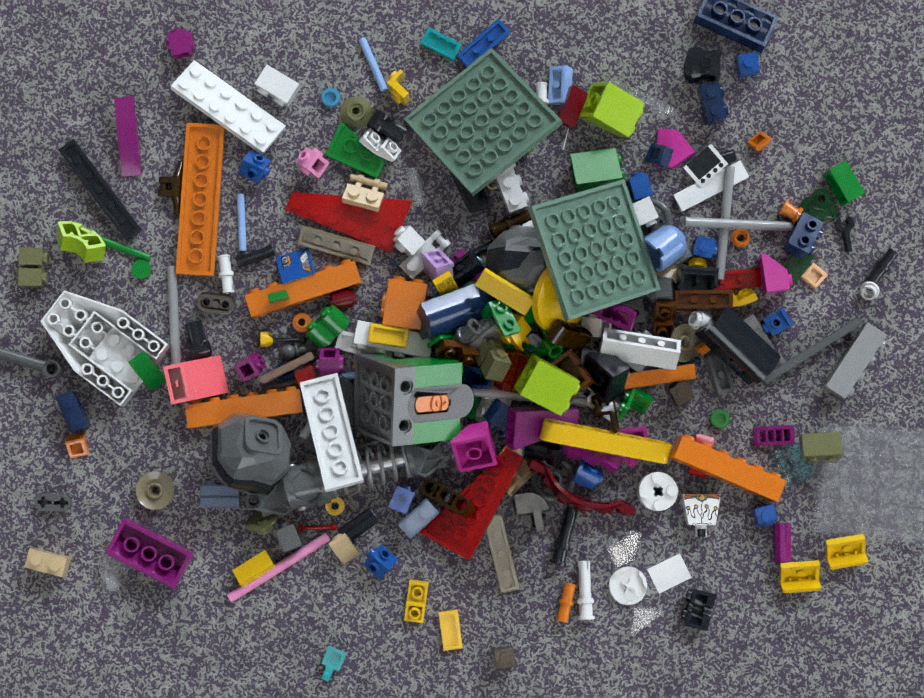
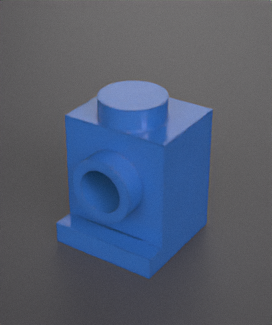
[761,308,793,337]
[573,459,604,491]
[751,504,778,528]

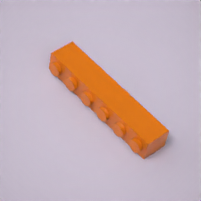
[244,259,362,319]
[185,386,304,429]
[669,434,786,502]

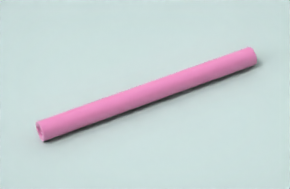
[227,533,331,602]

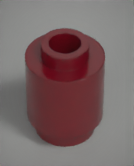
[328,289,358,310]

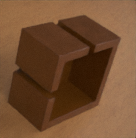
[551,350,596,402]

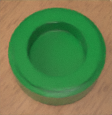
[131,260,152,279]
[709,409,729,429]

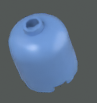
[644,225,687,272]

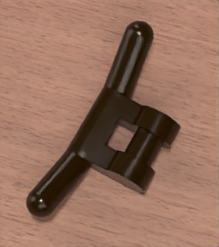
[158,160,184,216]
[591,395,620,433]

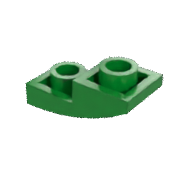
[128,351,166,391]

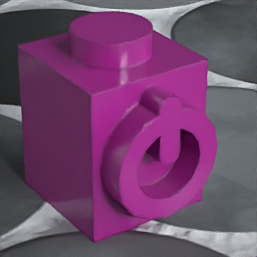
[165,28,196,60]
[316,348,344,377]
[234,351,266,383]

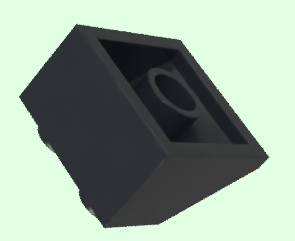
[583,352,630,403]

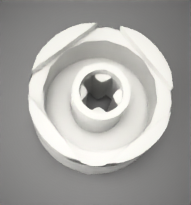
[637,472,678,511]

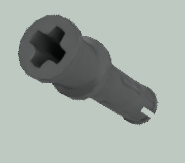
[434,318,482,356]

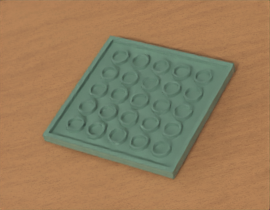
[404,48,563,196]
[528,179,661,321]

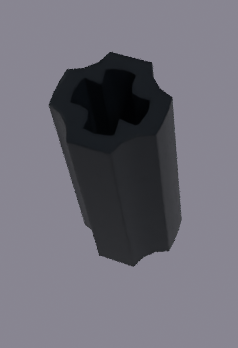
[337,508,378,541]

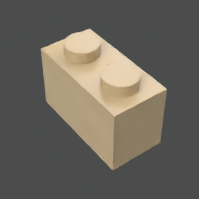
[24,548,72,577]

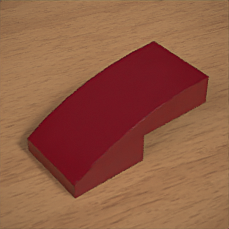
[557,85,588,129]

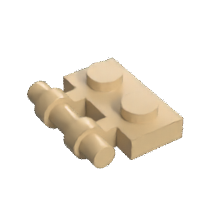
[342,174,388,212]

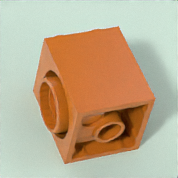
[380,276,428,333]

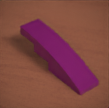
[114,96,142,177]
[590,303,637,331]
[547,441,623,474]

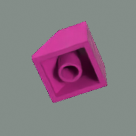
[758,253,793,296]
[450,421,497,473]

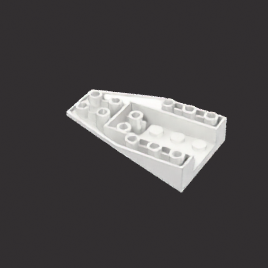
[41,290,170,407]

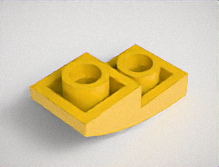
[733,288,758,307]
[404,579,429,623]

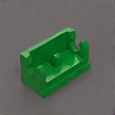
[822,160,865,207]

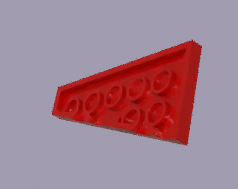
[285,192,413,254]
[419,448,525,560]

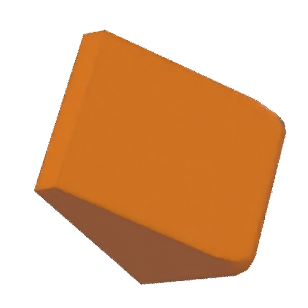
[65,432,89,458]

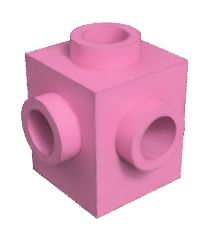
[295,147,329,178]

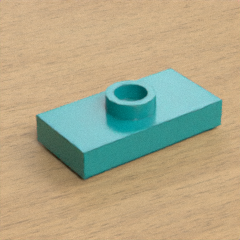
[420,27,462,62]

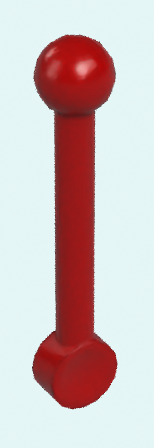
[297,523,337,532]

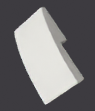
[359,128,401,162]

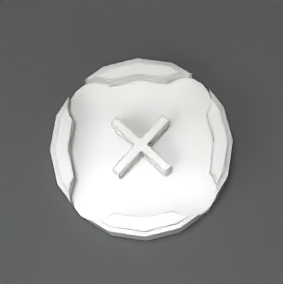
[608,566,647,605]

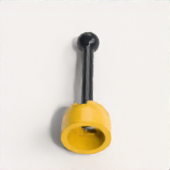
[260,332,307,347]

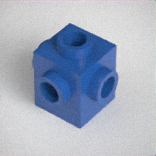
[238,150,271,184]
[363,544,399,580]

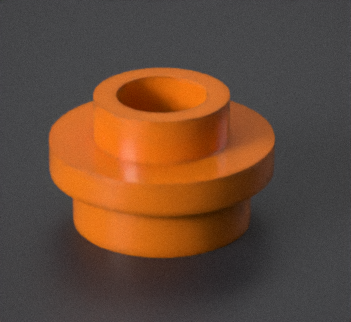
[731,229,750,247]
[292,313,311,332]

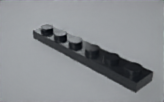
[58,139,142,241]

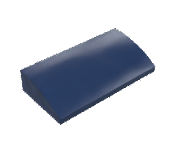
[693,0,779,54]

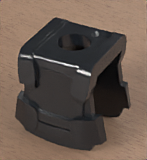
[684,46,722,84]

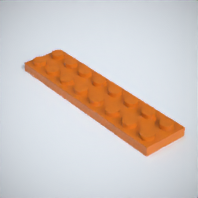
[175,123,225,277]

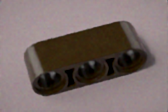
[545,319,593,351]
[420,479,474,517]

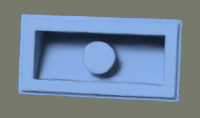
[548,65,573,105]

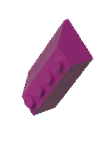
[105,517,196,589]

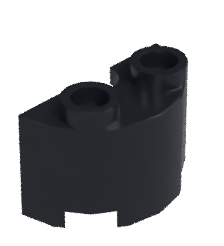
[681,588,717,631]

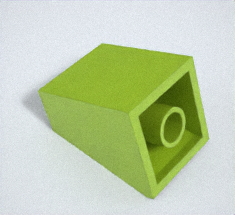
[579,82,645,138]
[514,353,580,416]

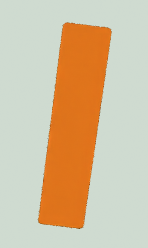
[624,364,696,389]

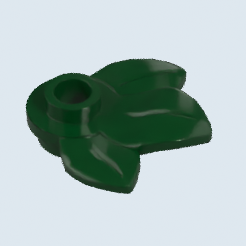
[799,188,837,221]

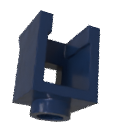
[462,364,492,389]

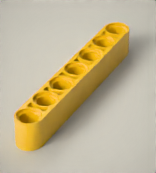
[540,418,672,464]

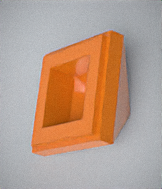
[746,131,772,151]

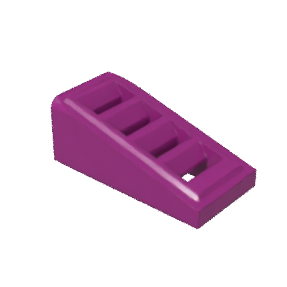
[753,425,795,446]

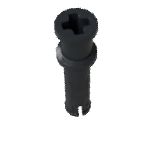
[549,507,578,567]

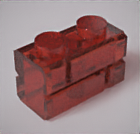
[493,348,530,393]

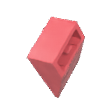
[163,355,229,405]

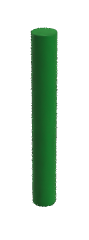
[99,235,151,262]

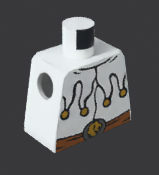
[681,494,720,537]

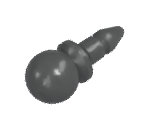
[281,344,318,360]

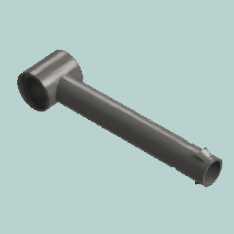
[0,348,65,379]

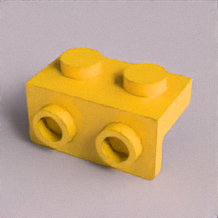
[387,69,410,106]
[825,534,868,570]
[779,560,821,593]

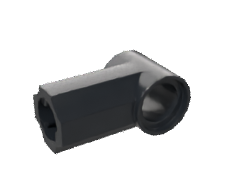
[366,109,407,144]
[185,320,212,360]
[524,442,564,466]

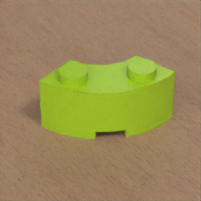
[56,221,106,263]

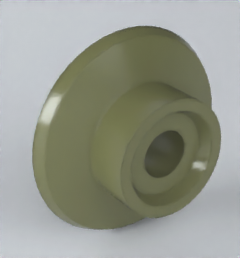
[340,96,373,129]
[245,511,278,535]

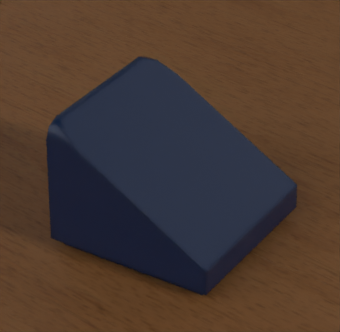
[645,143,673,168]

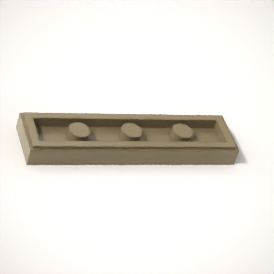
[297,225,376,265]
[486,514,520,594]

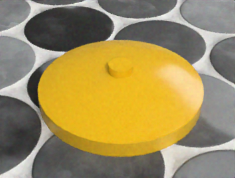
[532,268,582,331]

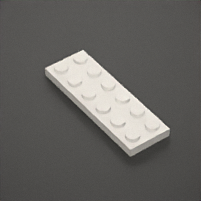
[171,60,286,155]
[300,373,364,492]

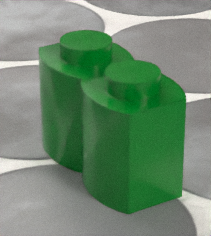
[306,304,349,348]

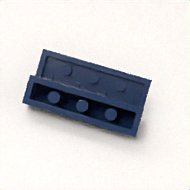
[416,284,497,340]

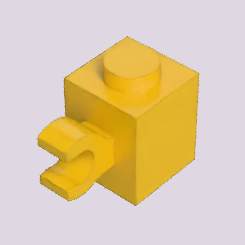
[496,314,532,351]

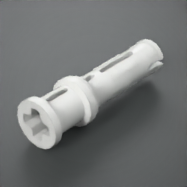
[577,561,595,620]

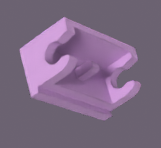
[422,249,454,280]

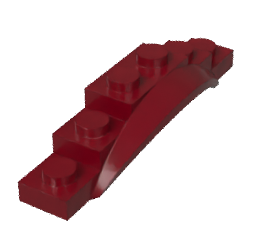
[527,457,636,516]

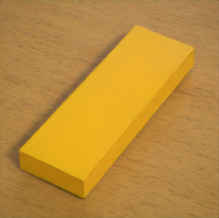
[475,268,533,316]

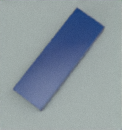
[456,18,511,68]

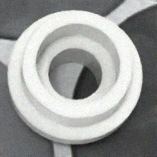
[860,281,880,300]

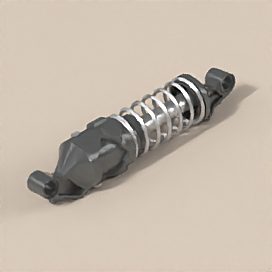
[245,440,453,517]

